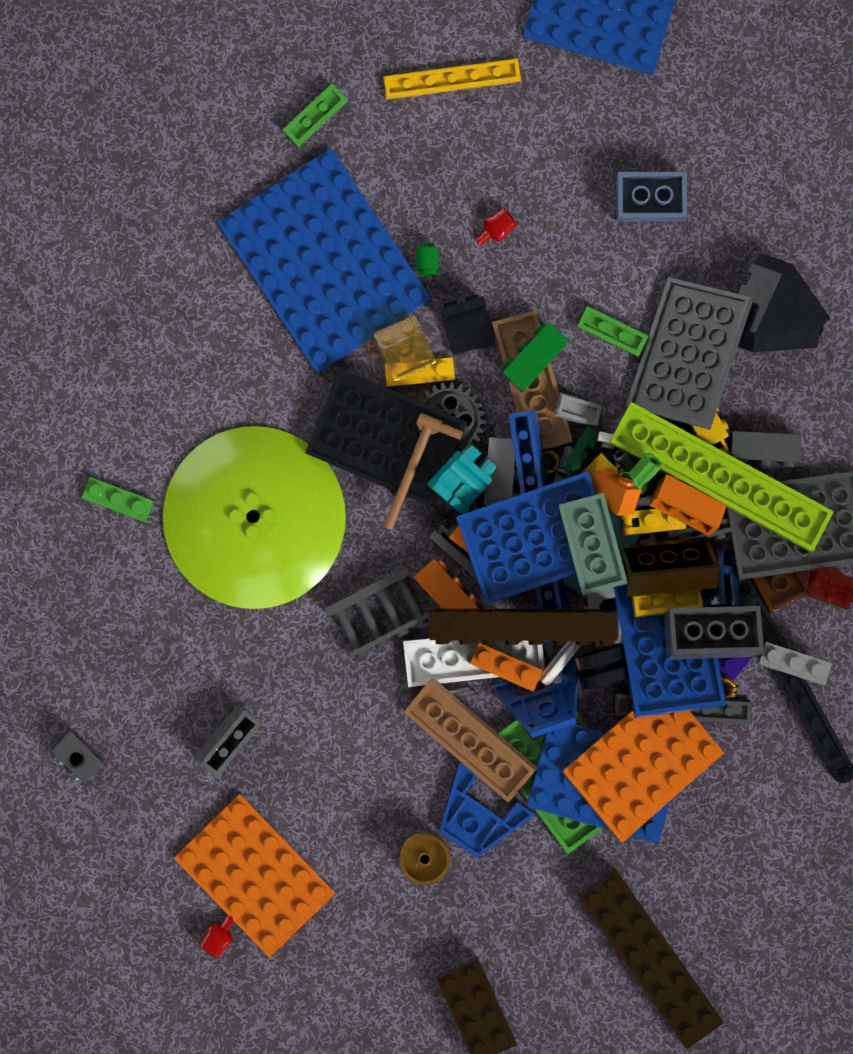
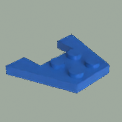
[490,657,578,738]
[439,762,535,858]

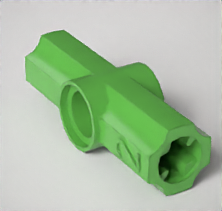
[620,453,662,495]

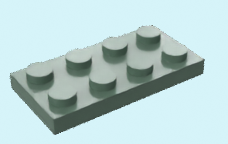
[558,493,628,595]

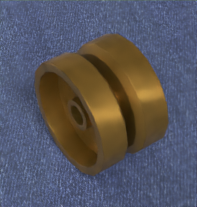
[399,832,450,885]

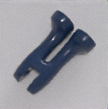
[703,548,745,607]

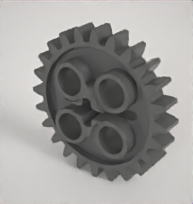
[418,382,486,452]

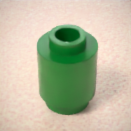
[416,243,439,277]

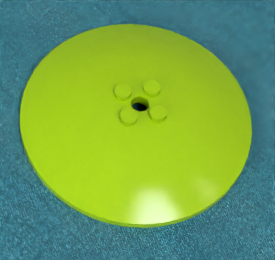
[163,426,346,609]

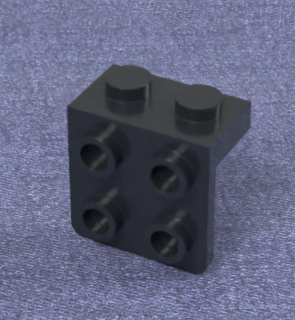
[439,294,495,355]

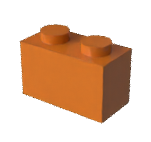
[591,468,642,515]

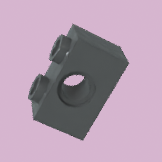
[51,731,106,783]

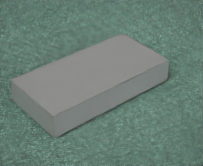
[553,393,602,428]

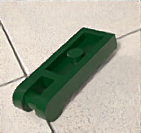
[565,426,597,479]

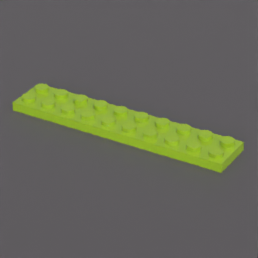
[609,402,834,553]

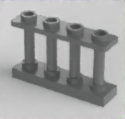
[325,566,429,660]

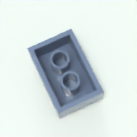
[616,172,687,222]

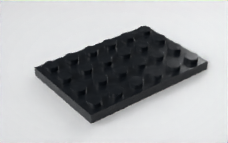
[305,369,467,507]

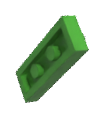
[283,84,348,148]
[577,306,648,357]
[82,477,154,522]

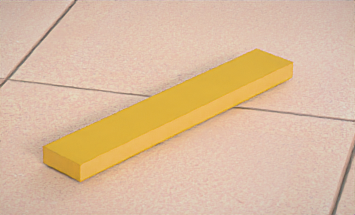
[383,58,521,100]

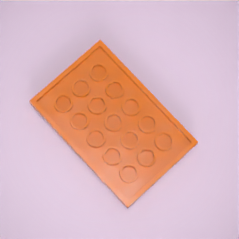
[561,710,724,843]
[174,794,336,958]

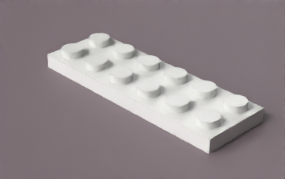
[403,639,545,687]

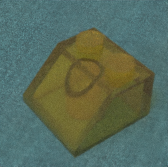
[373,315,437,382]

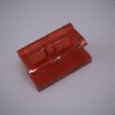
[806,567,853,610]

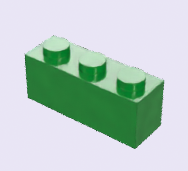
[502,322,570,393]

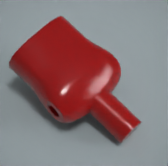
[476,207,518,246]
[198,915,234,959]

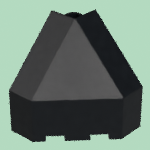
[738,254,831,352]

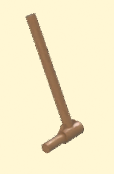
[384,413,463,530]

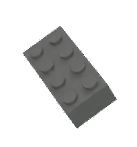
[663,606,764,660]

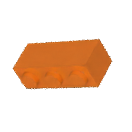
[649,474,727,536]
[414,559,480,609]
[469,642,543,692]

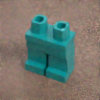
[427,444,496,514]

